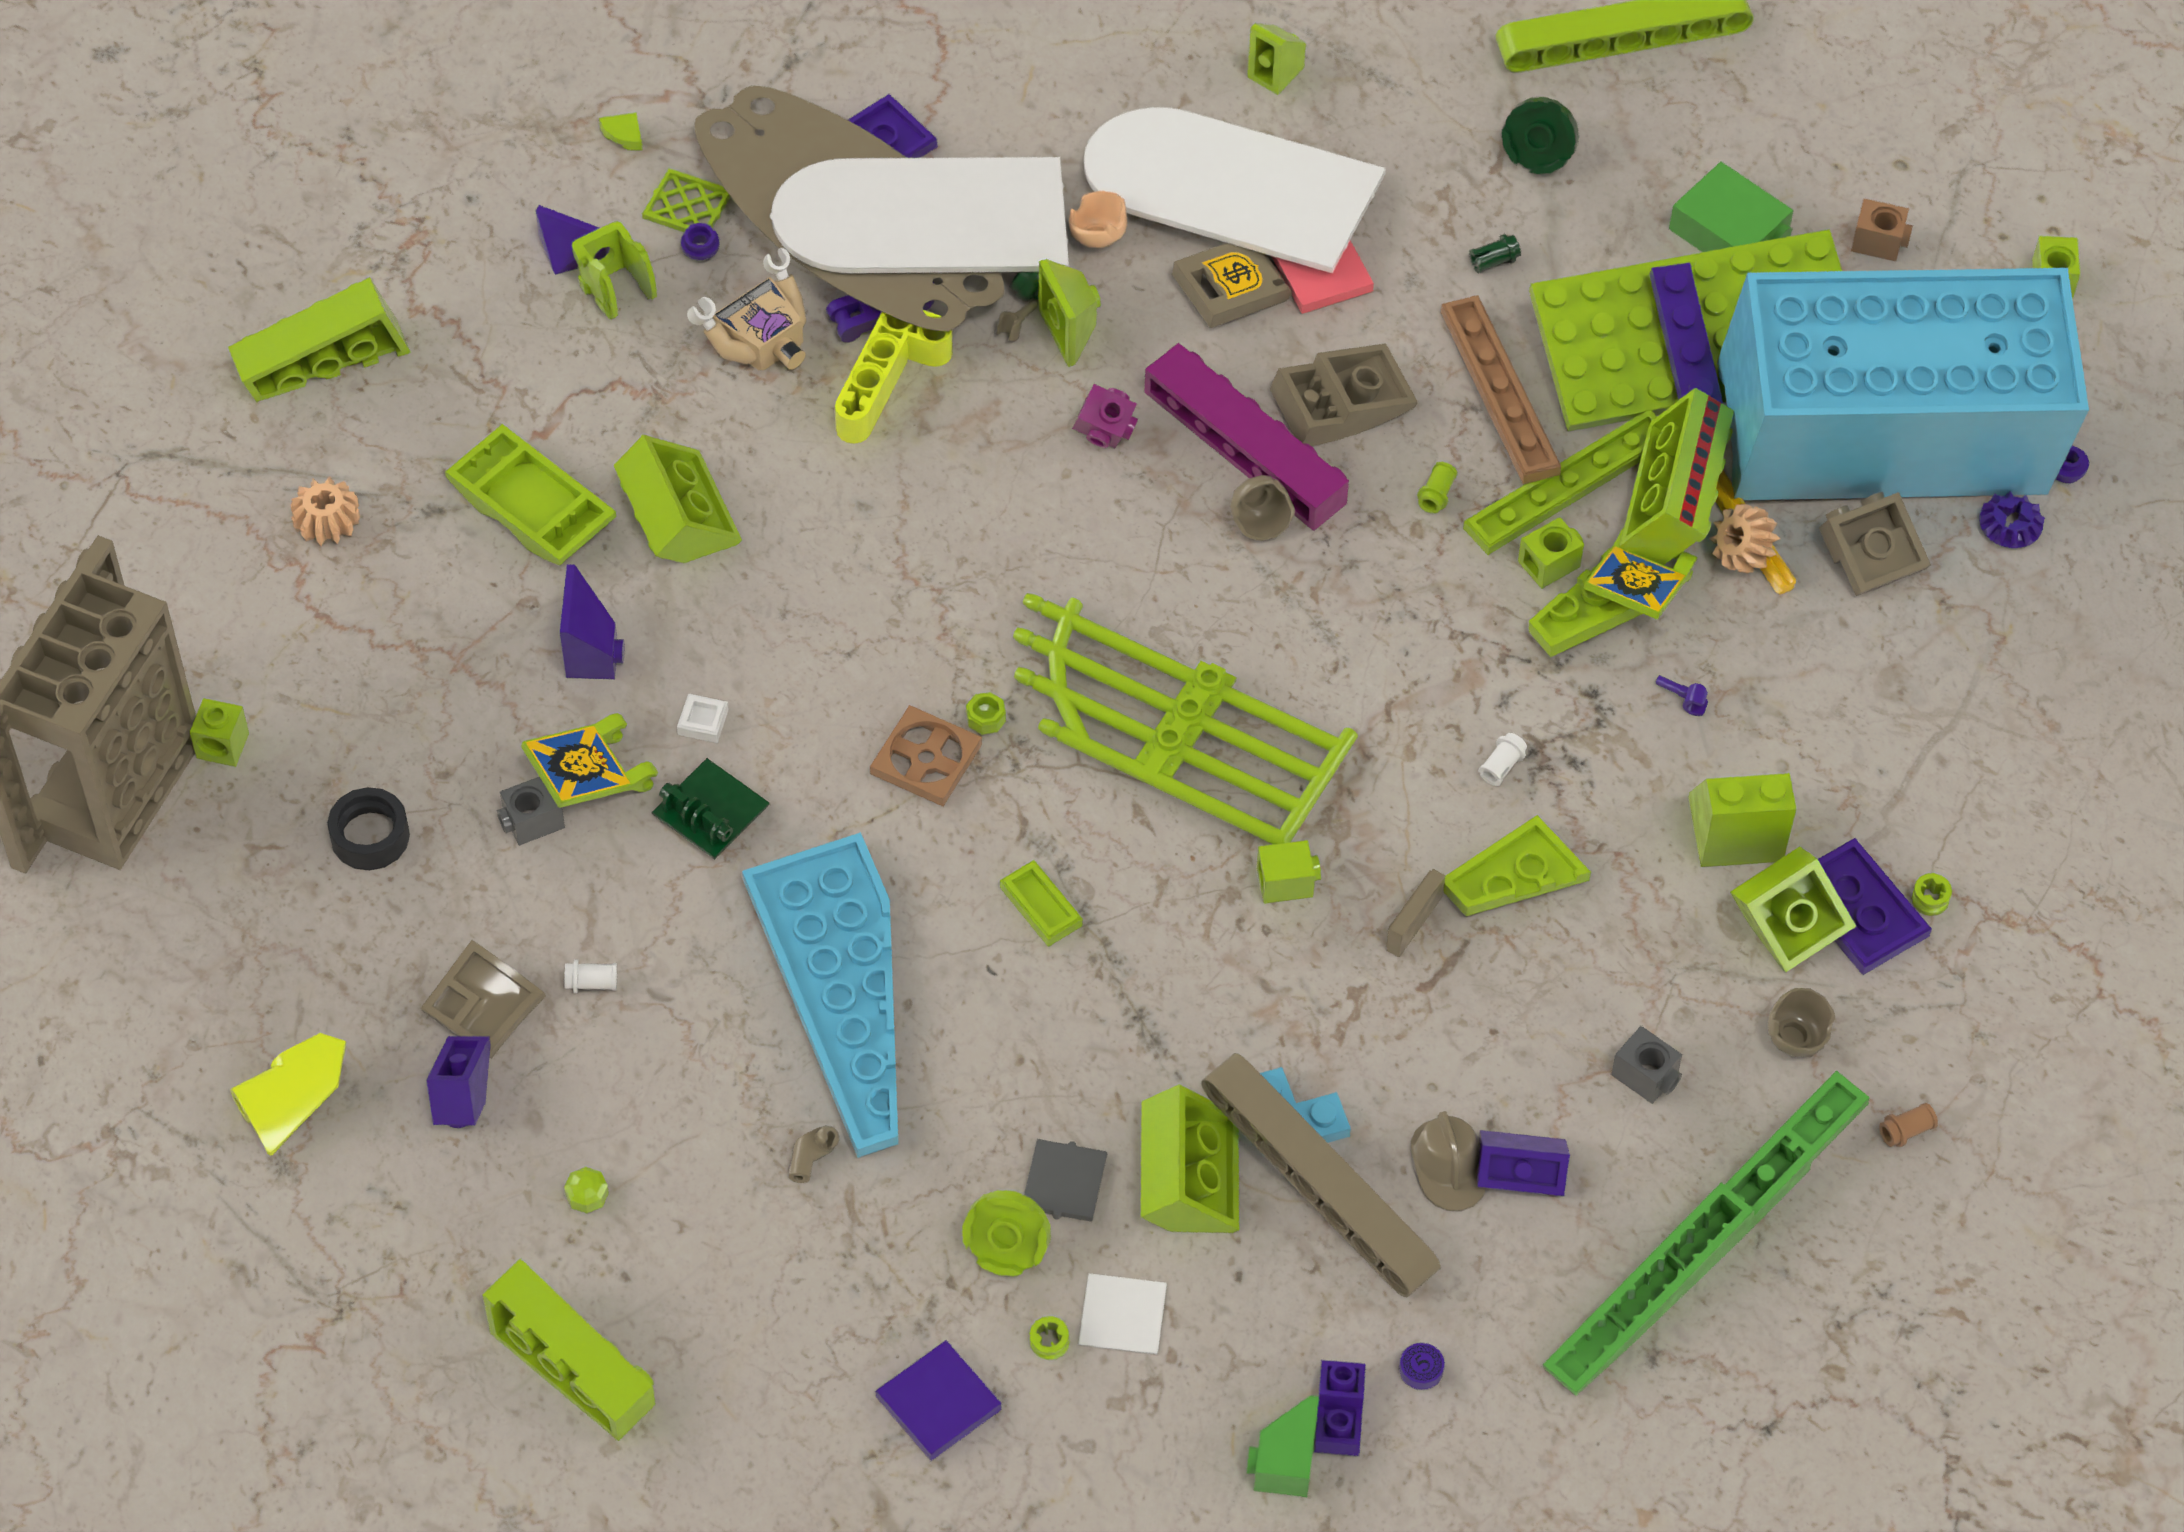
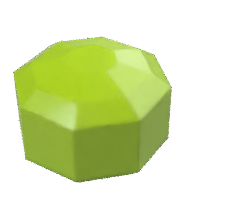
[966,692,1006,735]
[564,1167,609,1214]

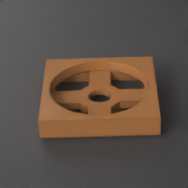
[870,705,982,807]

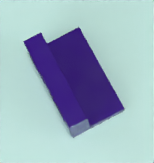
[1477,1130,1570,1196]

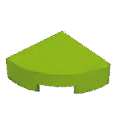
[599,112,643,151]

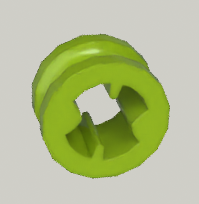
[1911,873,1952,916]
[1029,1316,1070,1360]

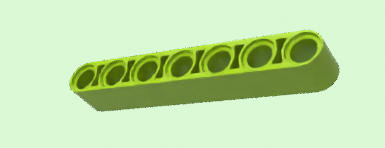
[1495,0,1754,73]

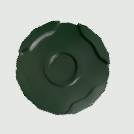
[1501,97,1579,174]

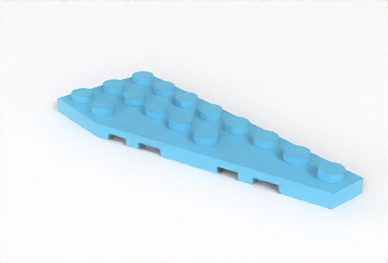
[742,832,899,1158]

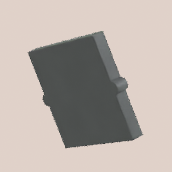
[1024,1139,1107,1222]

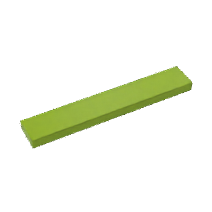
[1463,411,1657,555]

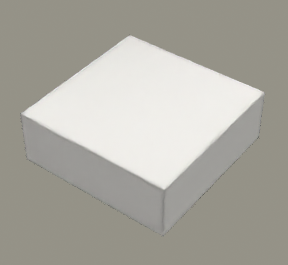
[677,694,729,743]

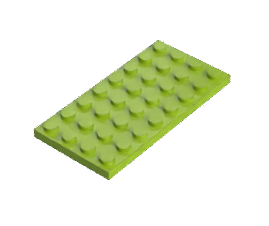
[1529,229,1842,432]

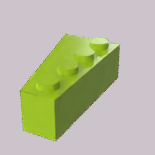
[228,277,411,402]
[482,1258,656,1441]

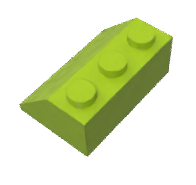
[613,435,742,563]
[1141,1084,1239,1233]

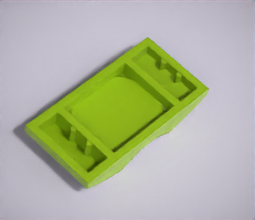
[445,424,617,566]

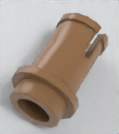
[1879,1102,1938,1147]

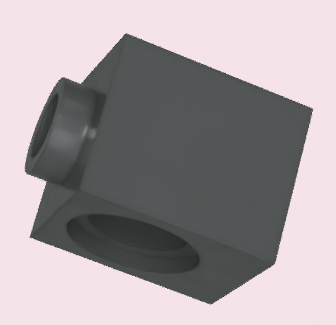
[497,777,565,846]
[1611,1026,1683,1104]

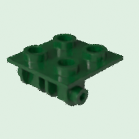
[652,758,770,860]

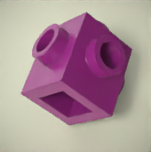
[1072,384,1138,449]

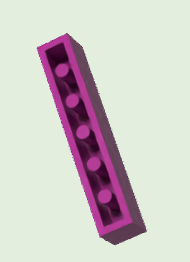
[1144,343,1349,531]

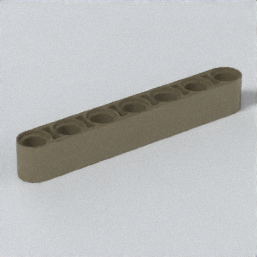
[1201,1053,1441,1298]

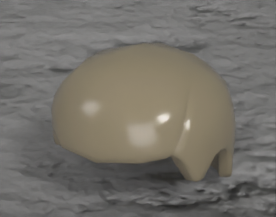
[1230,475,1295,541]
[1768,988,1835,1057]

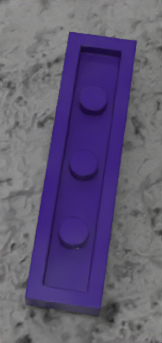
[1649,263,1723,404]

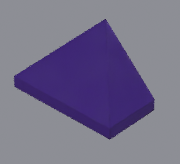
[535,205,610,275]

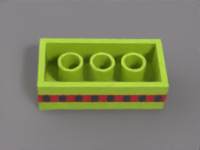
[1620,387,1734,565]

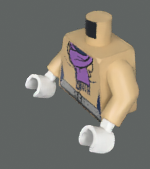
[687,248,806,370]

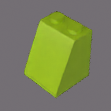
[1688,773,1797,867]

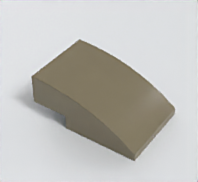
[1270,343,1418,446]

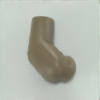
[788,1125,839,1183]

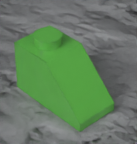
[1246,1396,1319,1497]

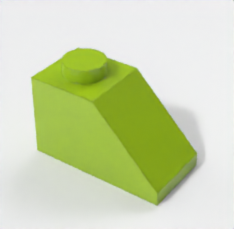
[1247,23,1306,95]

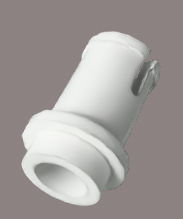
[1478,733,1527,786]
[565,959,617,993]

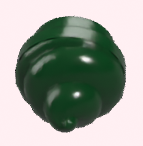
[1009,272,1039,301]

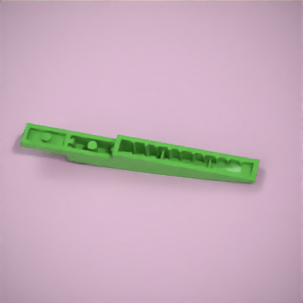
[1543,1070,1870,1396]

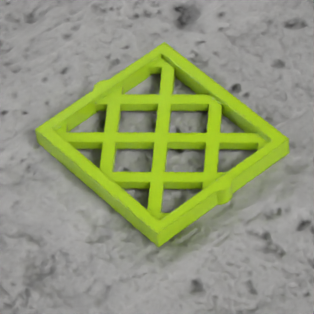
[642,168,731,232]

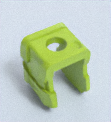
[572,221,657,320]

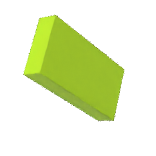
[1000,860,1083,947]

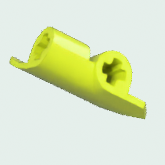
[230,1033,346,1156]

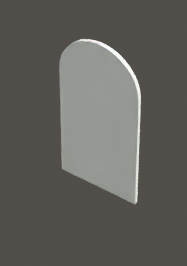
[1084,107,1386,273]
[770,157,1069,273]

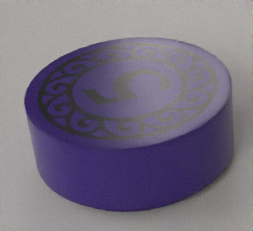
[1399,1343,1445,1390]

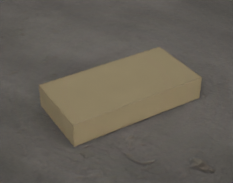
[1386,869,1446,957]

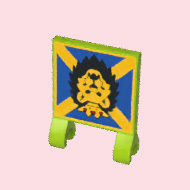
[1583,527,1698,620]
[521,713,658,808]

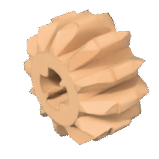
[291,476,360,546]
[1709,504,1781,573]

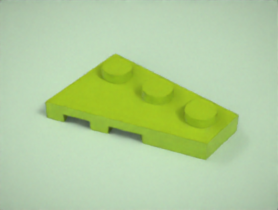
[1443,815,1591,916]

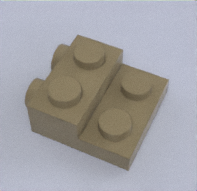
[1818,492,1931,596]

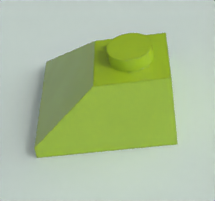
[1039,259,1101,367]

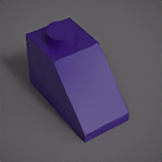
[426,1036,491,1128]

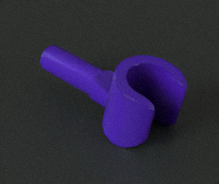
[1656,675,1708,716]

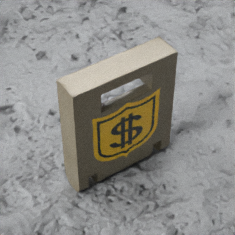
[1172,243,1292,328]

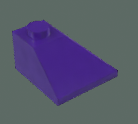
[560,564,625,680]

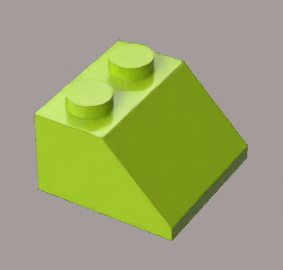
[1730,846,1856,972]

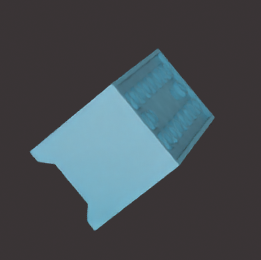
[1717,268,2089,500]

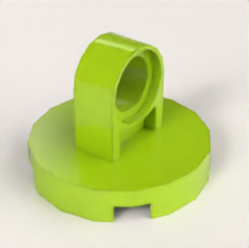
[962,1190,1051,1276]

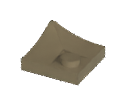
[421,940,546,1059]

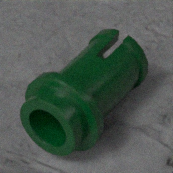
[1469,234,1521,273]

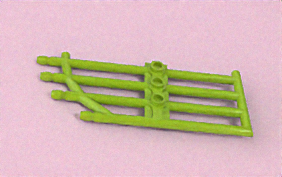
[1013,593,1358,844]

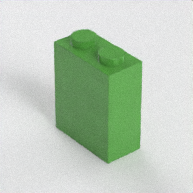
[1669,161,1794,252]

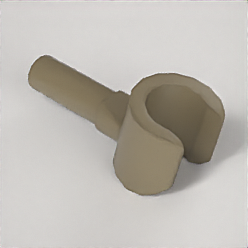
[996,300,1038,341]

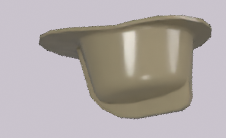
[1411,1111,1486,1211]

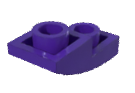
[1314,1360,1366,1456]

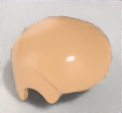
[1069,191,1127,248]

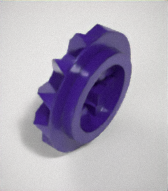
[1979,490,2045,548]

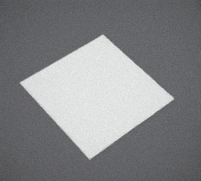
[1078,1273,1167,1354]

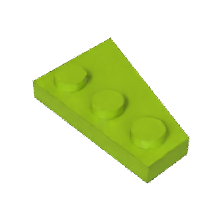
[1529,548,1642,657]

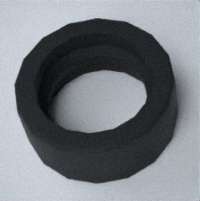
[327,787,410,871]

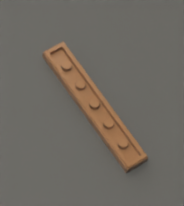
[1441,295,1561,484]

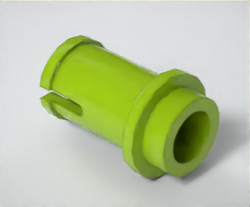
[1417,462,1458,513]

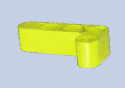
[835,310,953,444]

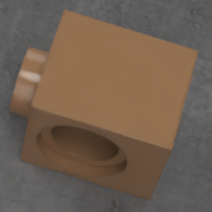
[1851,198,1913,261]

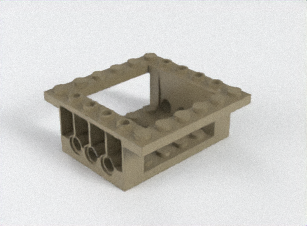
[0,535,196,874]

